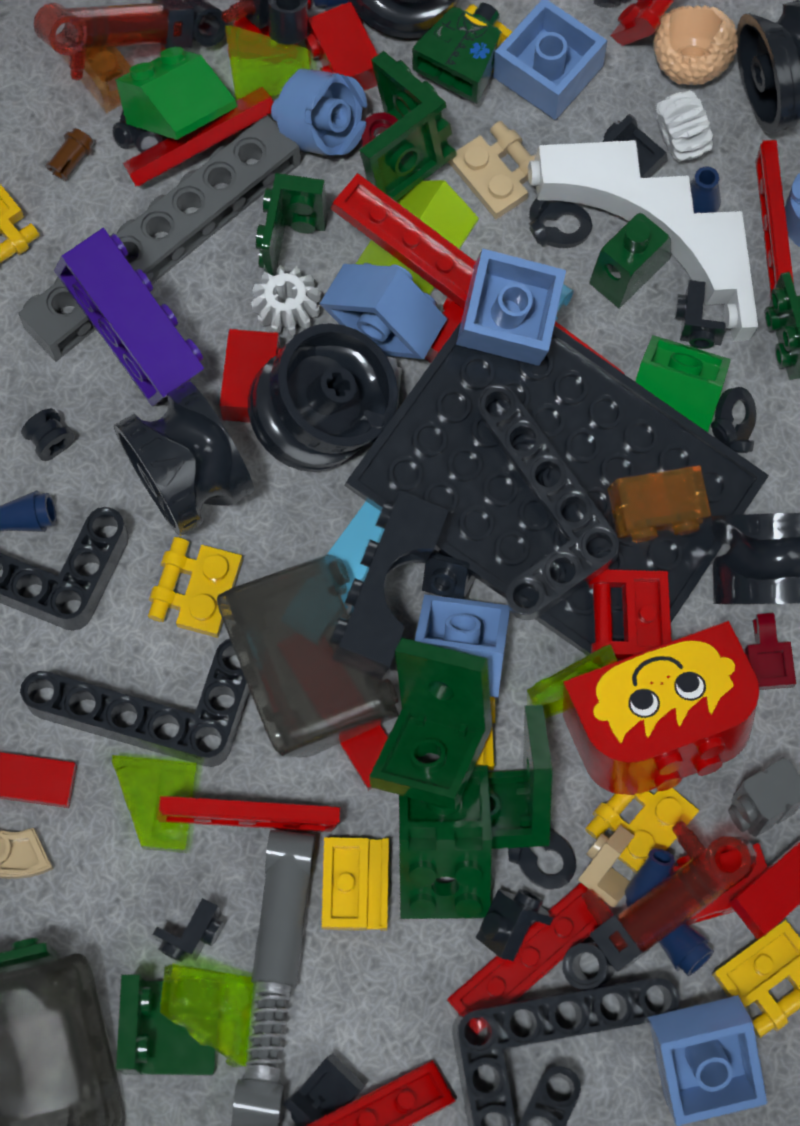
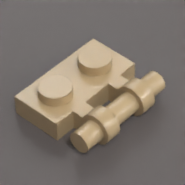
[448,121,536,219]

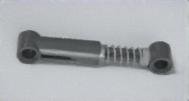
[232,830,315,1126]

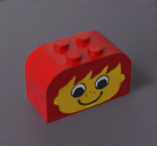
[563,621,759,795]

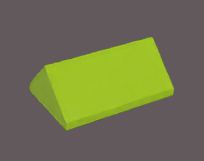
[355,180,479,295]

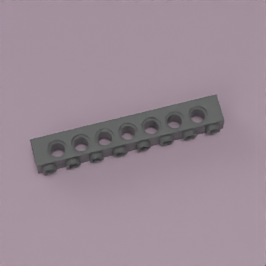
[18,115,301,362]

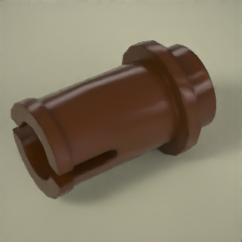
[45,128,94,181]

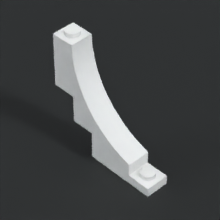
[528,140,758,342]

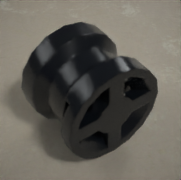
[21,408,75,461]

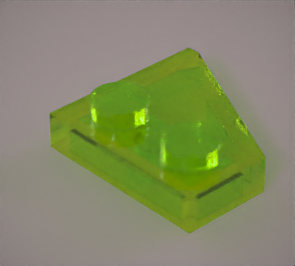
[225,25,313,100]
[527,644,617,718]
[112,755,198,853]
[160,964,253,1068]

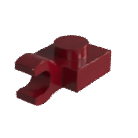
[745,613,796,690]

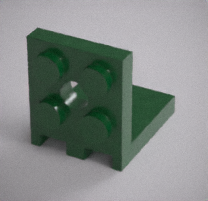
[359,51,457,201]
[369,638,492,810]
[488,705,553,849]
[399,765,492,919]

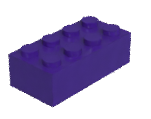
[54,227,204,407]

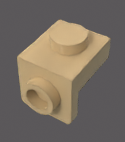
[578,825,634,907]

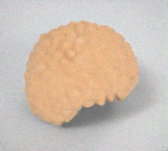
[654,5,738,85]

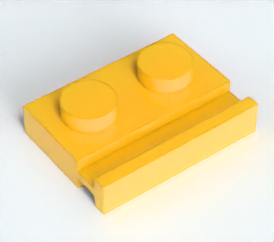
[322,837,389,931]

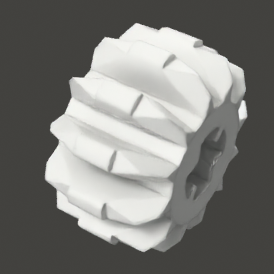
[656,90,713,162]
[251,265,321,337]

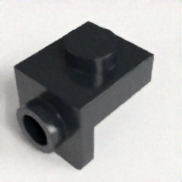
[602,114,668,178]
[675,280,726,349]
[422,552,475,599]
[476,889,554,961]
[152,898,224,963]
[284,1053,365,1126]

